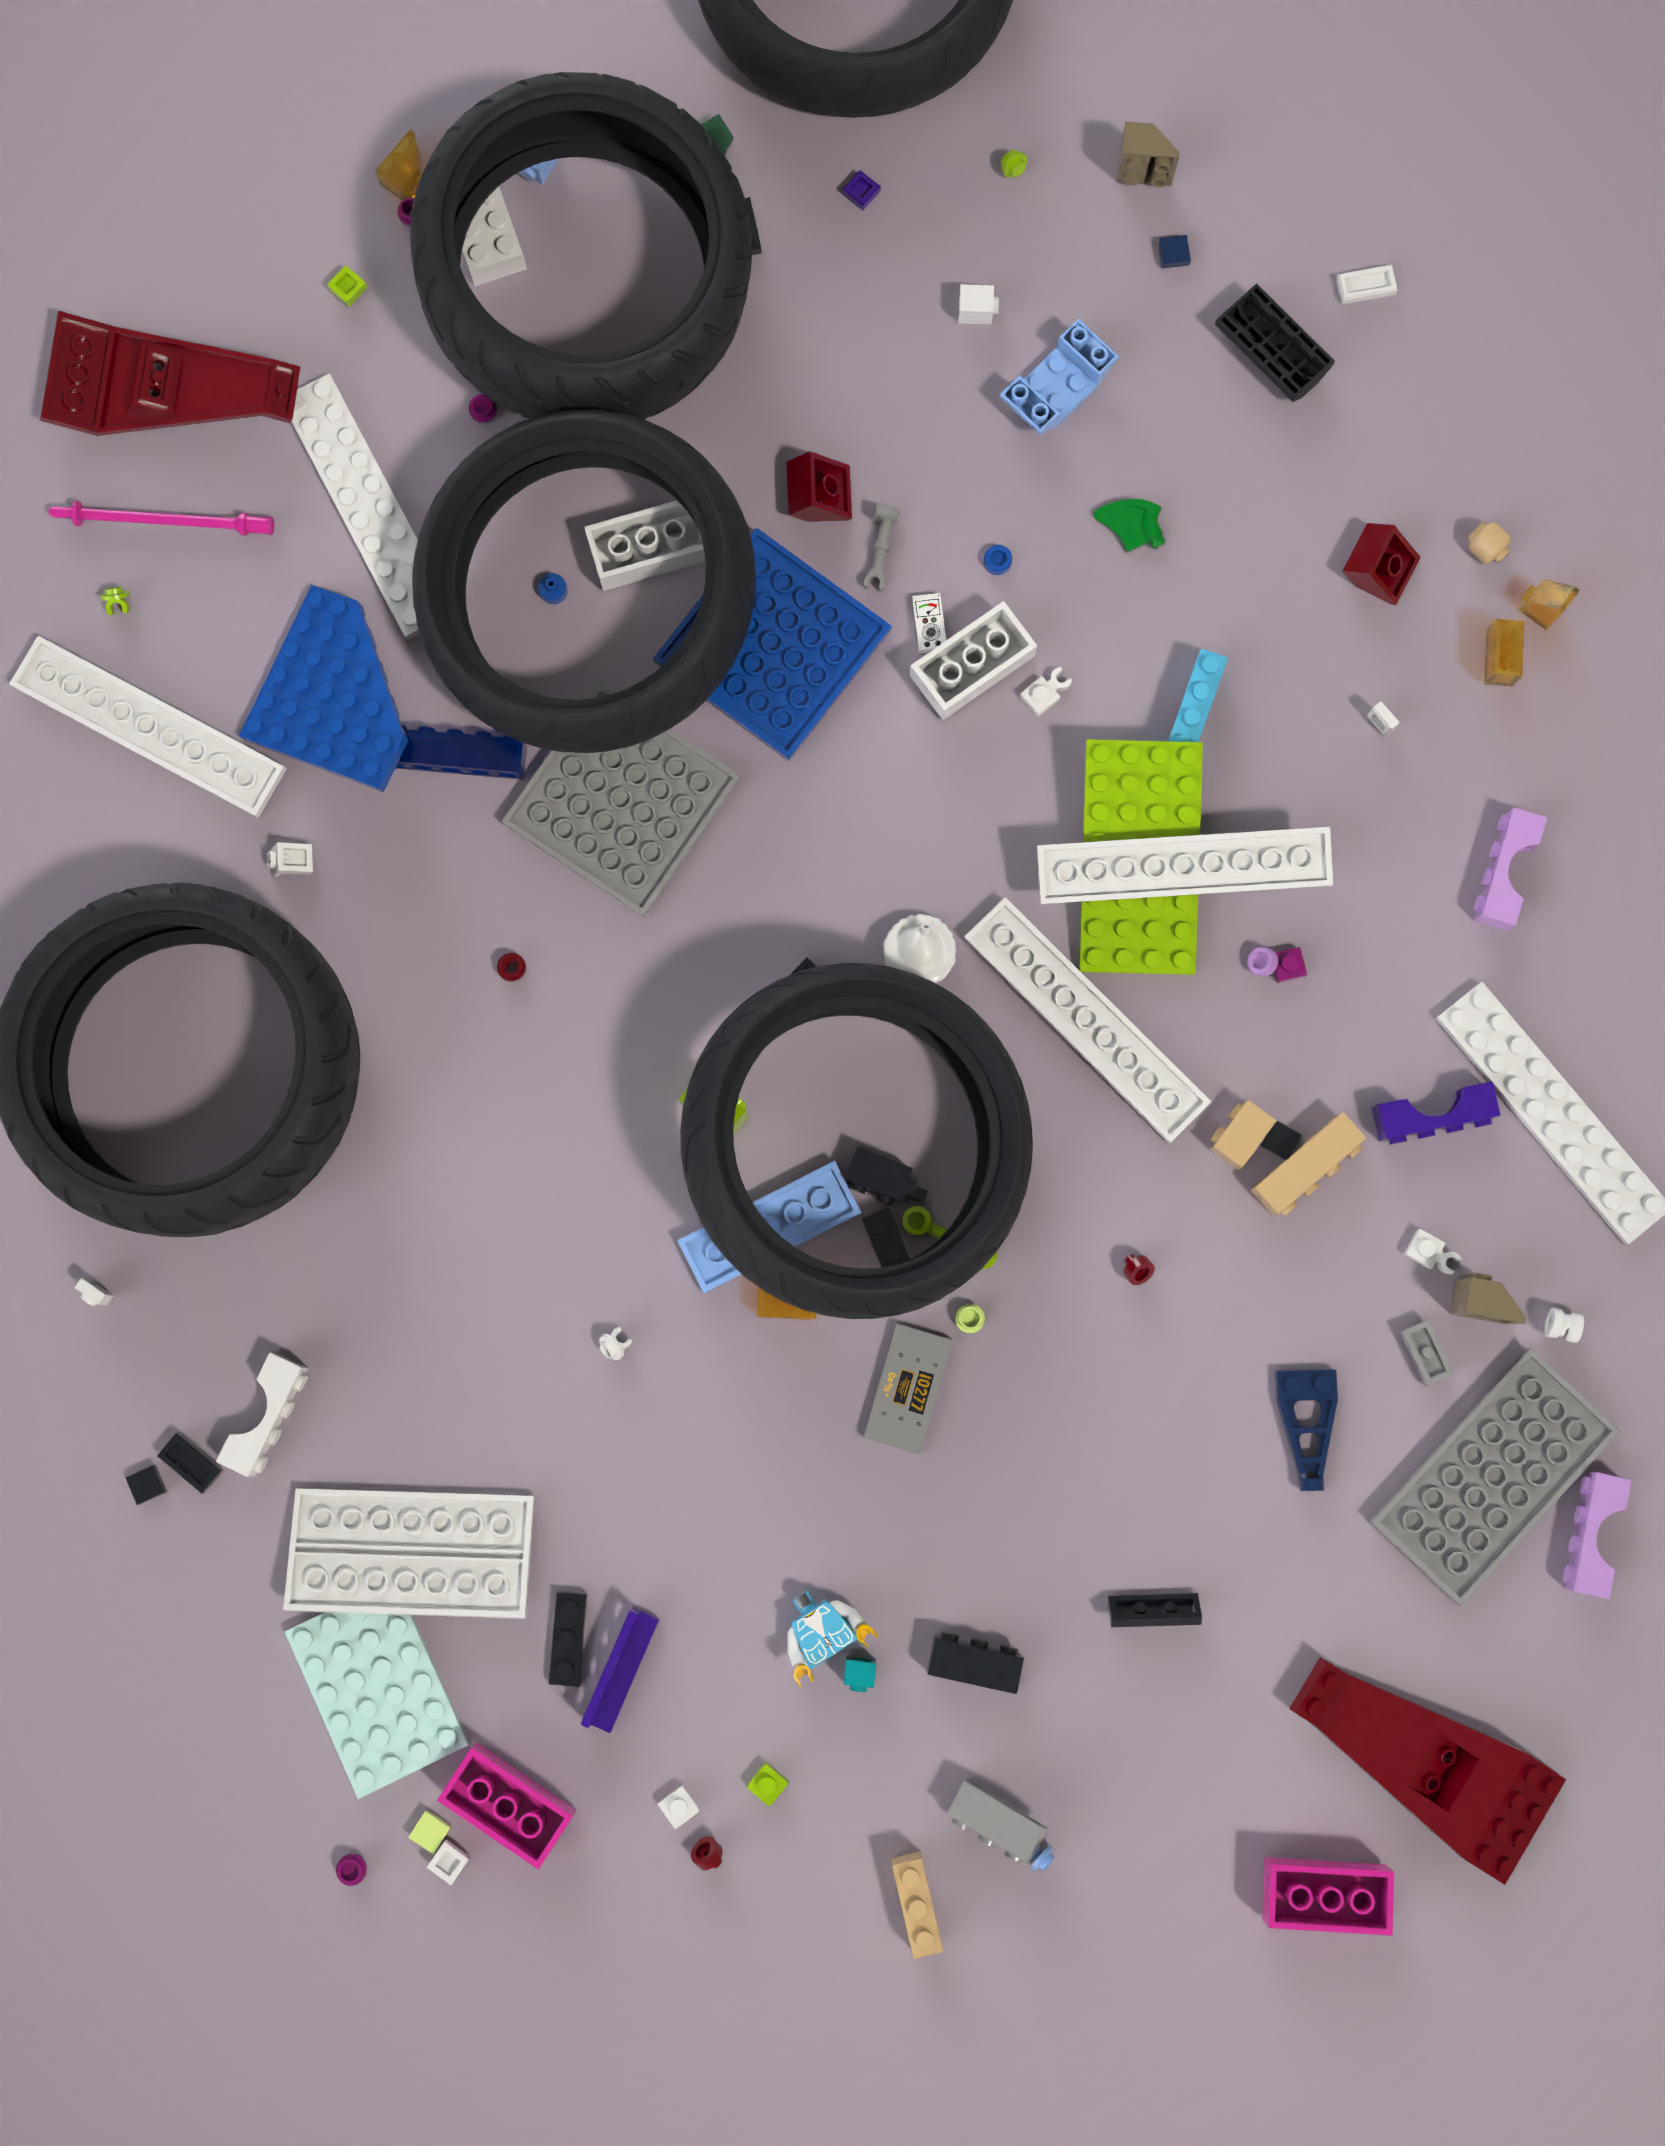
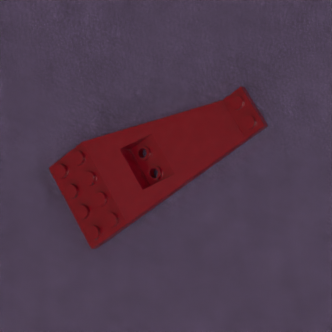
[39,311,300,436]
[1289,1657,1566,1885]

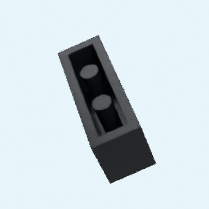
[927,1632,1024,1694]

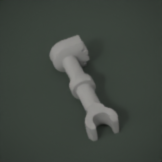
[864,504,900,592]

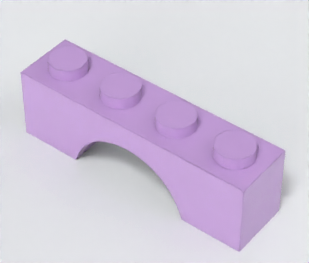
[1473,807,1547,931]
[1563,1471,1632,1600]

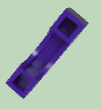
[1372,1081,1501,1145]

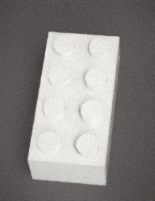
[584,500,705,591]
[910,601,1037,720]

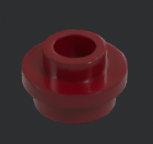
[497,953,526,982]

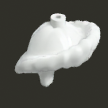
[883,914,956,983]

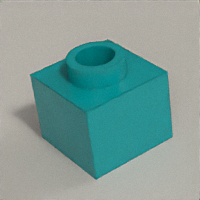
[844,1657,877,1692]

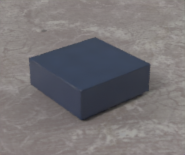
[1158,235,1191,269]

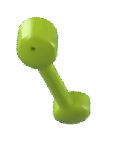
[902,1206,998,1269]

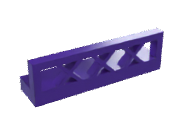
[580,1607,660,1733]

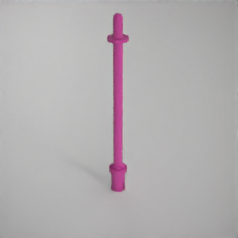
[48,500,274,536]

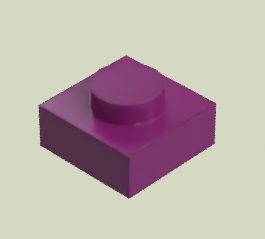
[1274,947,1307,983]

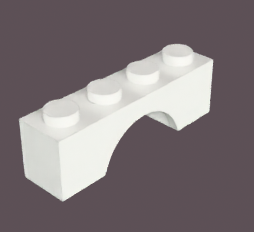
[216,1352,308,1477]

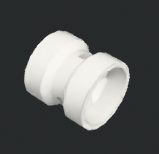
[1544,1308,1584,1343]

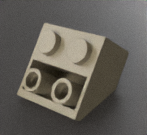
[1116,121,1179,188]

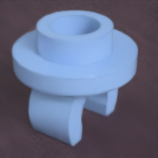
[1031,1845,1055,1872]

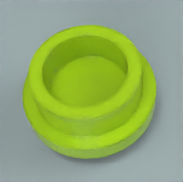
[1001,149,1028,178]

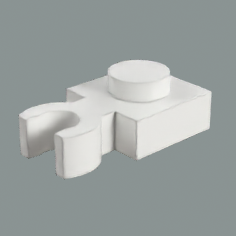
[1020,667,1072,718]
[1403,1229,1461,1275]

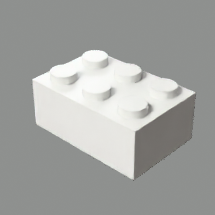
[462,187,527,286]

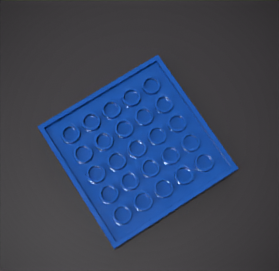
[653,527,892,761]

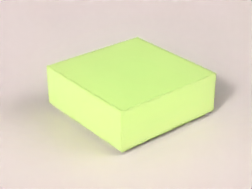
[408,1810,452,1854]

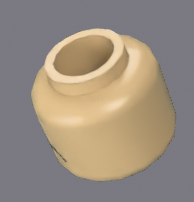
[1468,521,1511,564]

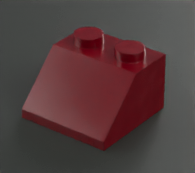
[786,451,852,522]
[1342,523,1421,605]

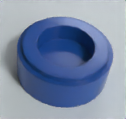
[983,545,1012,575]

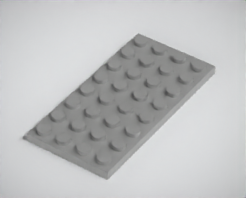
[1369,1348,1620,1607]

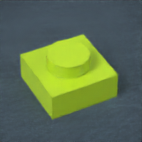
[327,265,368,307]
[746,1762,789,1807]

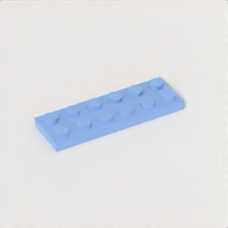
[677,1161,861,1294]

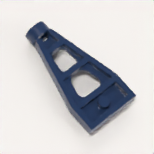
[1275,1370,1338,1491]

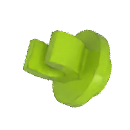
[100,586,130,615]

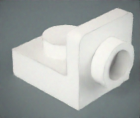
[267,842,313,877]

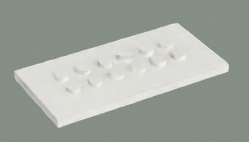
[283,1488,535,1619]

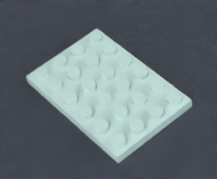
[285,1612,470,1799]

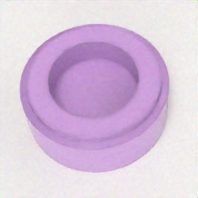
[1247,946,1278,976]

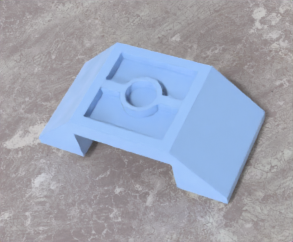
[999,319,1119,435]

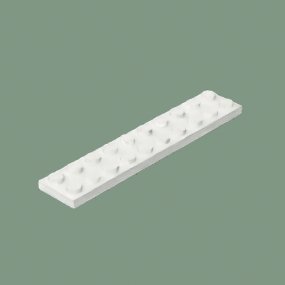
[292,373,420,640]
[9,636,287,818]
[1037,827,1333,904]
[964,897,1211,1143]
[1435,982,1665,1245]

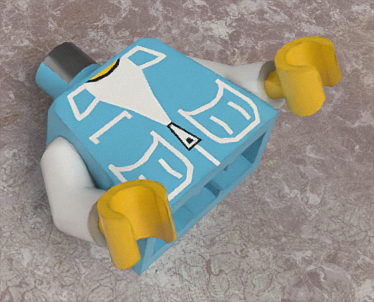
[787,1590,878,1687]

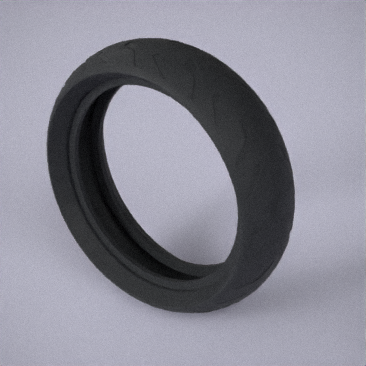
[698,0,1013,118]
[412,409,756,753]
[680,963,1033,1319]

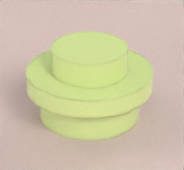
[955,1304,985,1333]

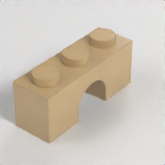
[891,1851,944,1959]

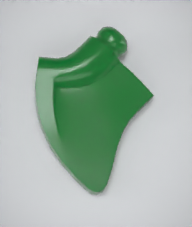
[1093,499,1166,553]

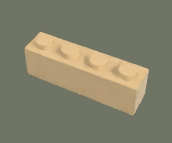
[1250,1112,1367,1216]

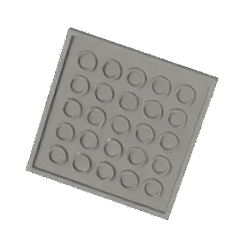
[501,683,741,918]

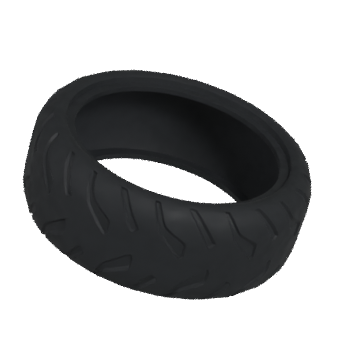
[410,72,752,419]
[0,882,360,1238]

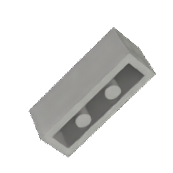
[947,1779,1048,1864]

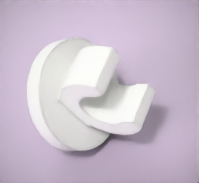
[599,1327,632,1360]

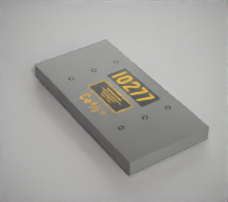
[863,1323,953,1455]

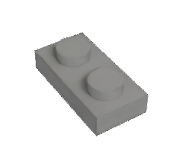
[1399,1319,1454,1386]

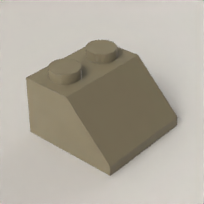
[1451,1273,1526,1325]

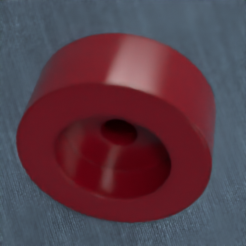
[1123,1254,1155,1285]
[691,1836,723,1870]

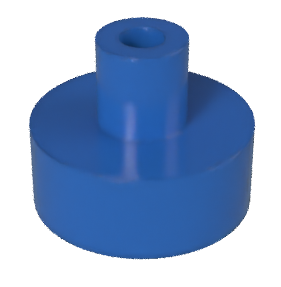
[538,573,568,604]

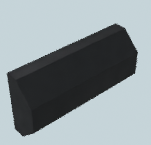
[1215,283,1335,402]

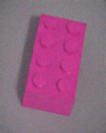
[437,1742,576,1870]
[1262,1857,1394,1936]

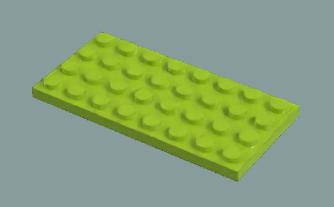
[1079,739,1203,975]

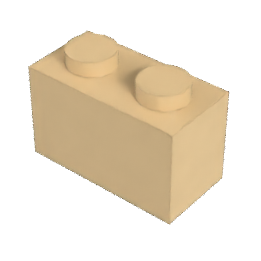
[1209,1100,1277,1170]

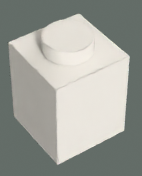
[958,284,999,325]

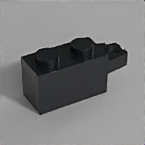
[845,1146,928,1205]

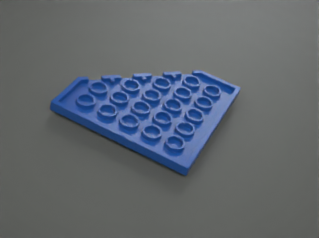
[239,585,408,792]

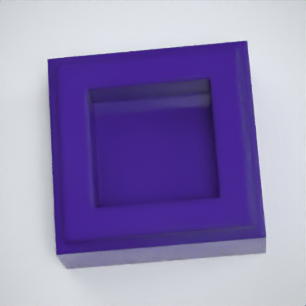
[842,170,881,211]

